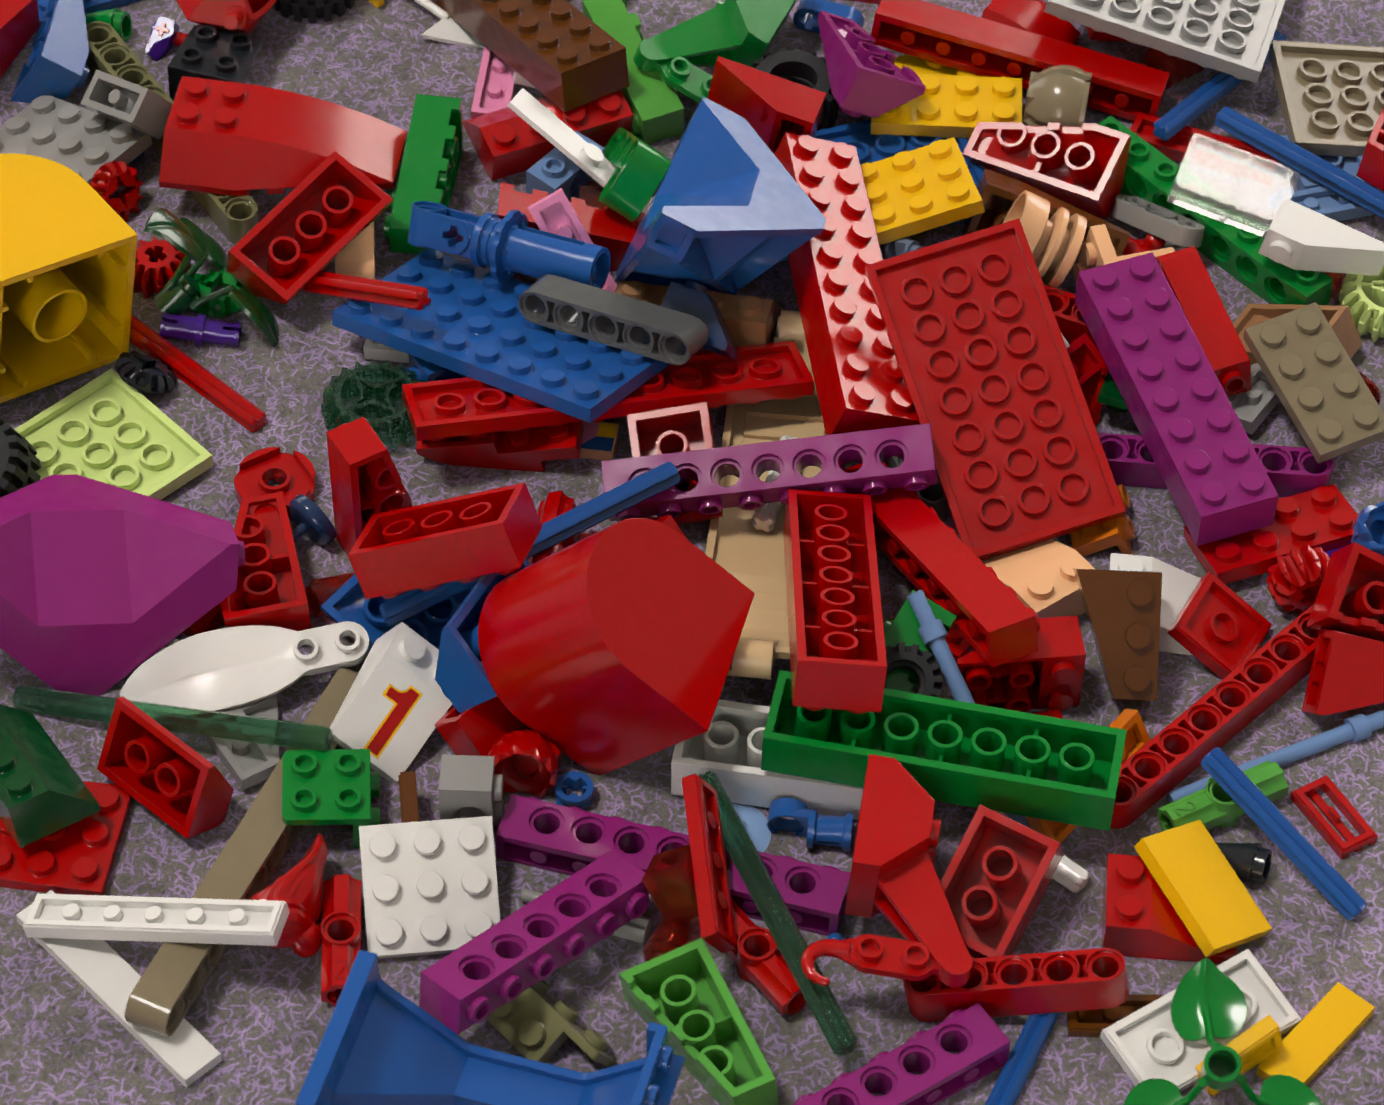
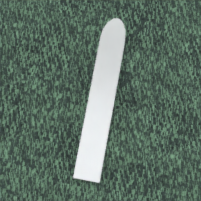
[507,88,652,212]

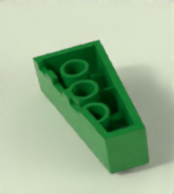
[384,94,464,255]

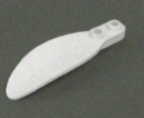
[120,621,369,720]

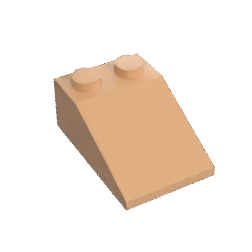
[982,539,1095,618]

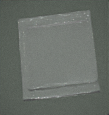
[1167,133,1300,238]

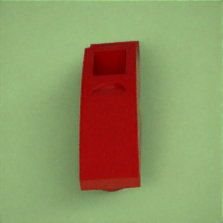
[416,422,584,472]

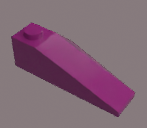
[817,10,926,118]

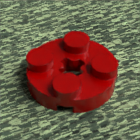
[234,447,316,516]

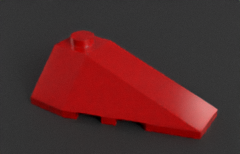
[220,491,312,631]

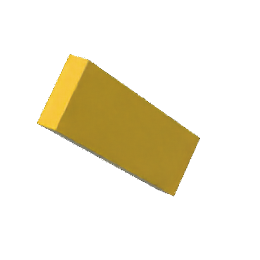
[1256,982,1375,1085]

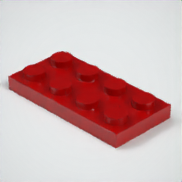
[1184,484,1359,584]

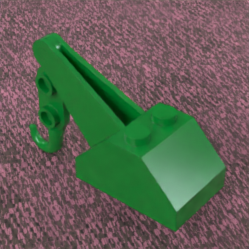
[633,0,797,103]

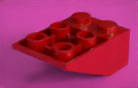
[708,56,826,154]
[953,615,1086,712]

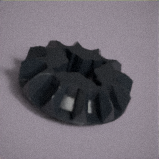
[114,351,178,394]

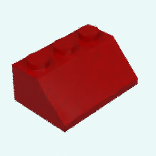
[97,696,234,839]

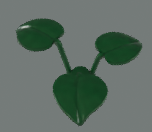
[144,208,279,347]

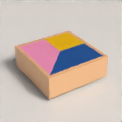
[580,421,619,461]

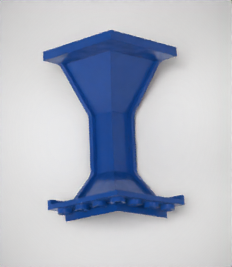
[295,949,686,1105]

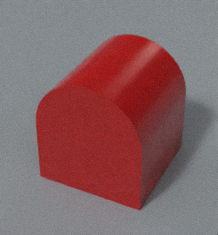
[478,518,755,776]

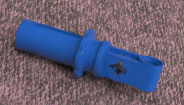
[407,201,611,289]

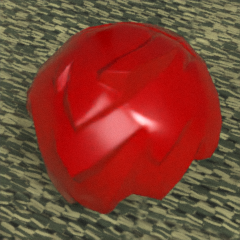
[488,730,561,798]

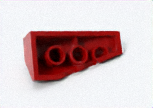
[962,122,1131,220]

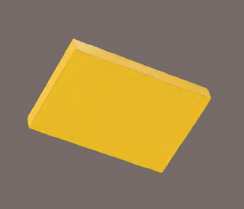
[1134,820,1272,957]

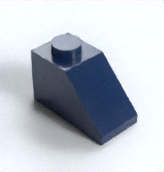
[661,280,738,360]

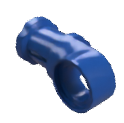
[767,798,854,852]

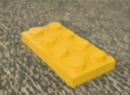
[871,74,1022,138]

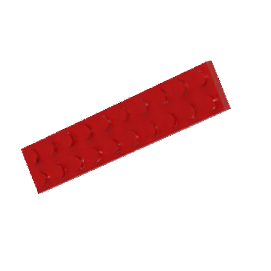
[402,340,814,441]

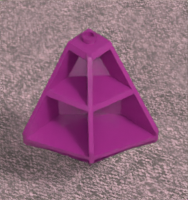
[0,474,245,701]

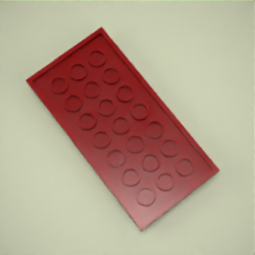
[865,218,1126,561]

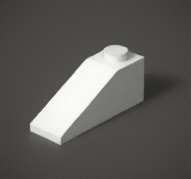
[1258,197,1384,276]

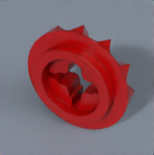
[90,161,145,222]

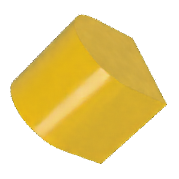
[0,153,137,403]

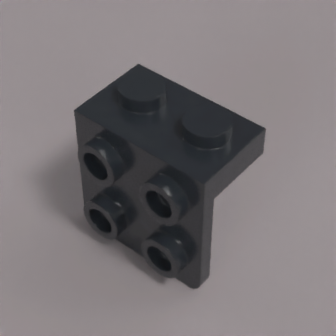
[167,25,263,101]

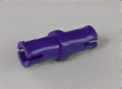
[160,312,242,348]

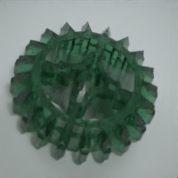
[321,358,424,453]

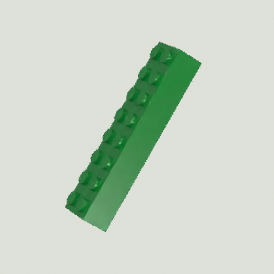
[761,670,1127,831]

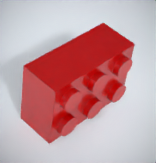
[940,804,1064,958]

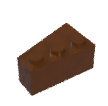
[1073,568,1162,701]

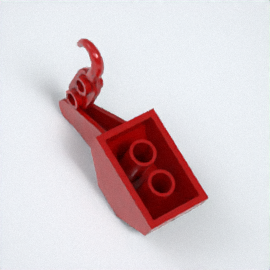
[801,754,973,987]

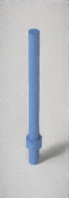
[907,590,1030,827]
[1166,709,1384,803]

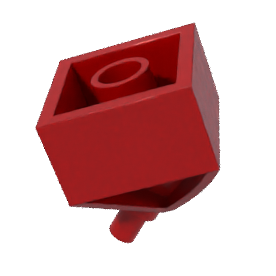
[176,0,277,35]

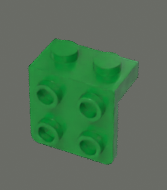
[282,749,380,849]

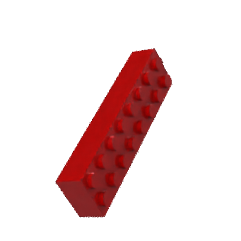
[783,489,887,714]

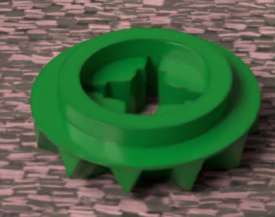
[194,267,249,317]

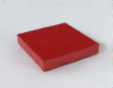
[1167,571,1272,680]

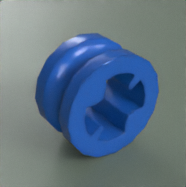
[555,771,594,810]

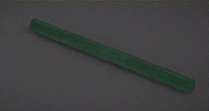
[12,685,333,752]
[698,771,857,1056]

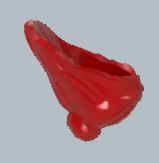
[250,834,328,958]

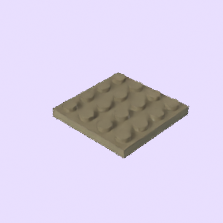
[1268,40,1384,157]

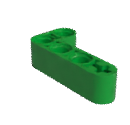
[599,127,671,222]

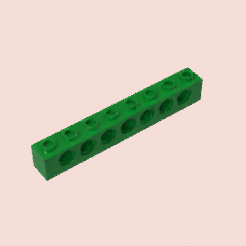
[1098,116,1333,305]

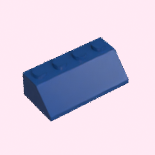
[435,559,530,713]

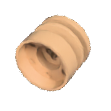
[1003,190,1087,288]

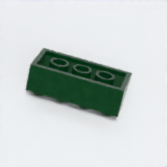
[0,704,101,848]

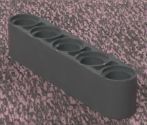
[518,274,709,366]

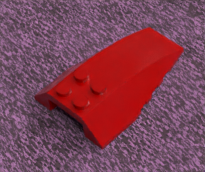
[159,76,408,196]

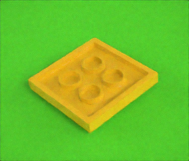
[860,137,985,245]

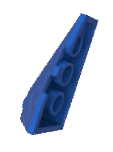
[10,0,89,103]

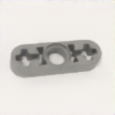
[1112,195,1205,248]

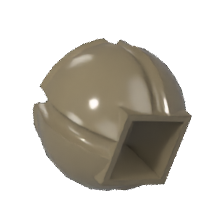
[1023,65,1092,127]

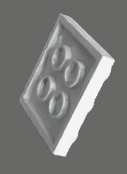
[359,816,500,959]

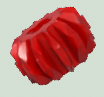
[133,236,191,299]
[1266,544,1330,614]

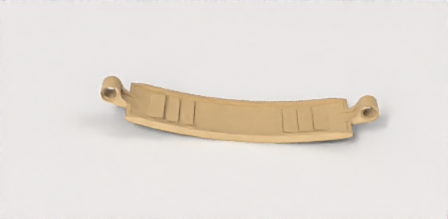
[705,309,826,680]

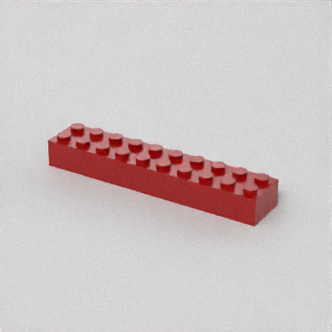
[774,132,919,435]

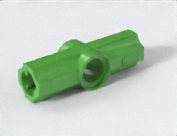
[1157,761,1289,832]

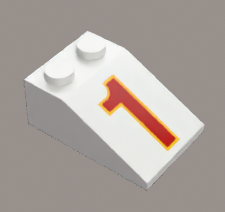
[326,622,452,783]

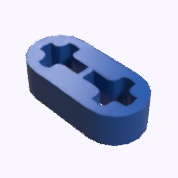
[793,0,865,34]

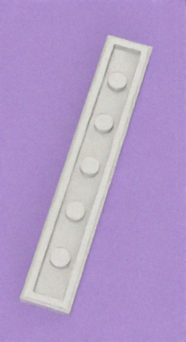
[16,890,222,1088]
[23,893,290,946]

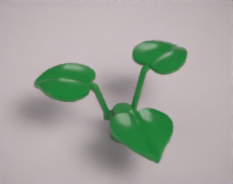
[1123,958,1322,1105]

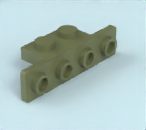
[486,980,616,1067]

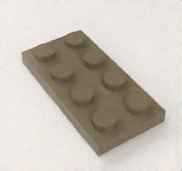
[1243,302,1384,464]

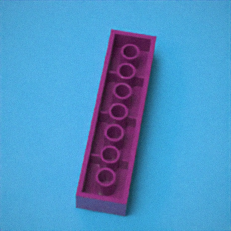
[1075,252,1278,546]

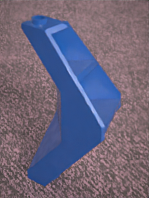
[614,97,826,295]

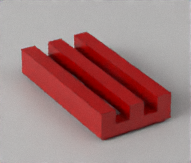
[1290,775,1378,859]

